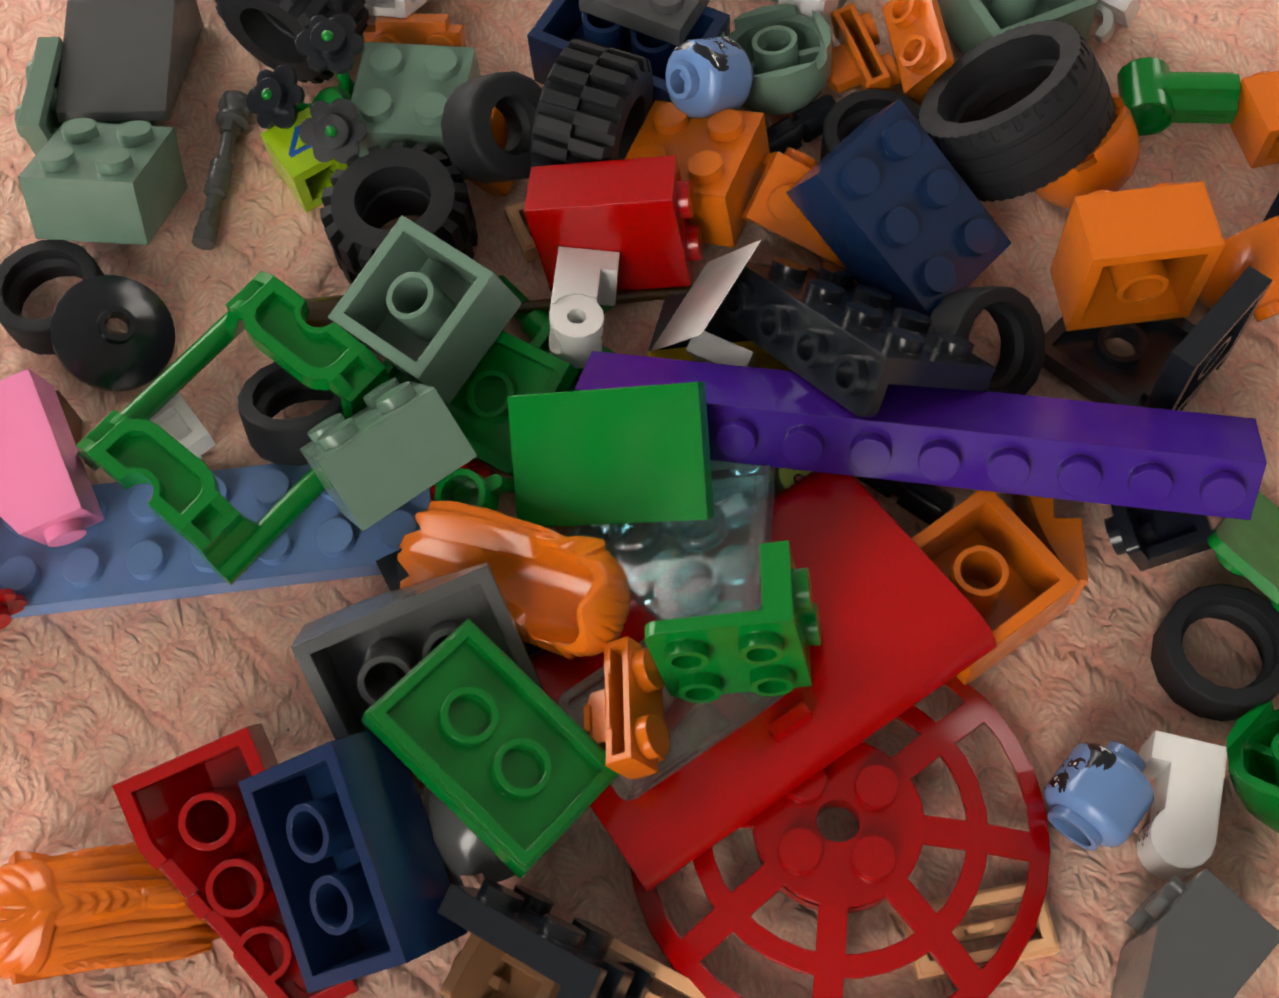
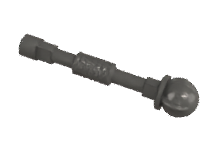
[192,90,253,250]

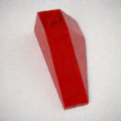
[112,723,359,998]

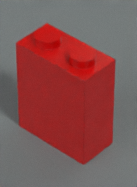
[524,155,703,293]

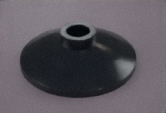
[50,275,175,391]

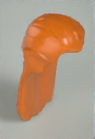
[397,500,631,660]
[0,842,220,985]

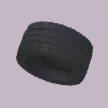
[918,20,1115,202]

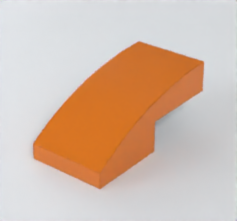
[1013,494,1088,604]

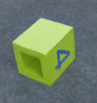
[260,107,348,213]

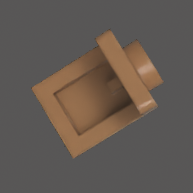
[440,933,561,998]

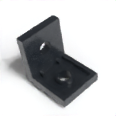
[1042,266,1273,411]
[437,879,655,998]

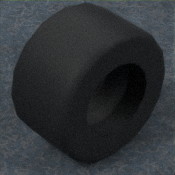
[441,71,542,184]

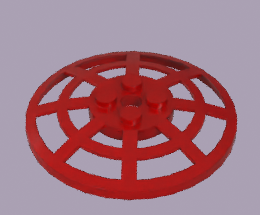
[630,676,1051,998]

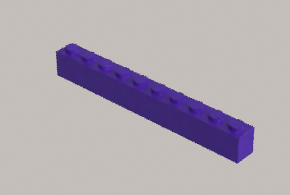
[574,351,1267,520]

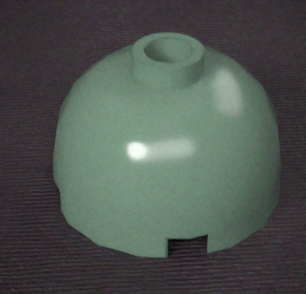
[720,4,833,115]

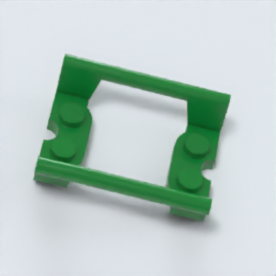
[75,271,390,586]

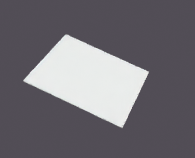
[651,240,761,352]

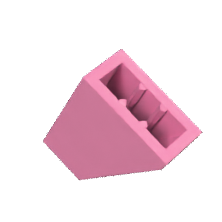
[0,369,105,547]

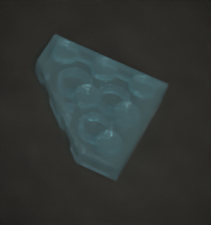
[571,465,775,620]

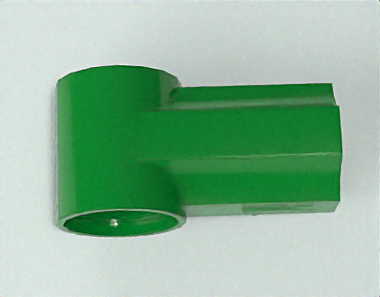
[1117,57,1241,136]

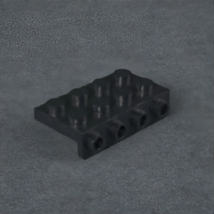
[721,257,996,417]

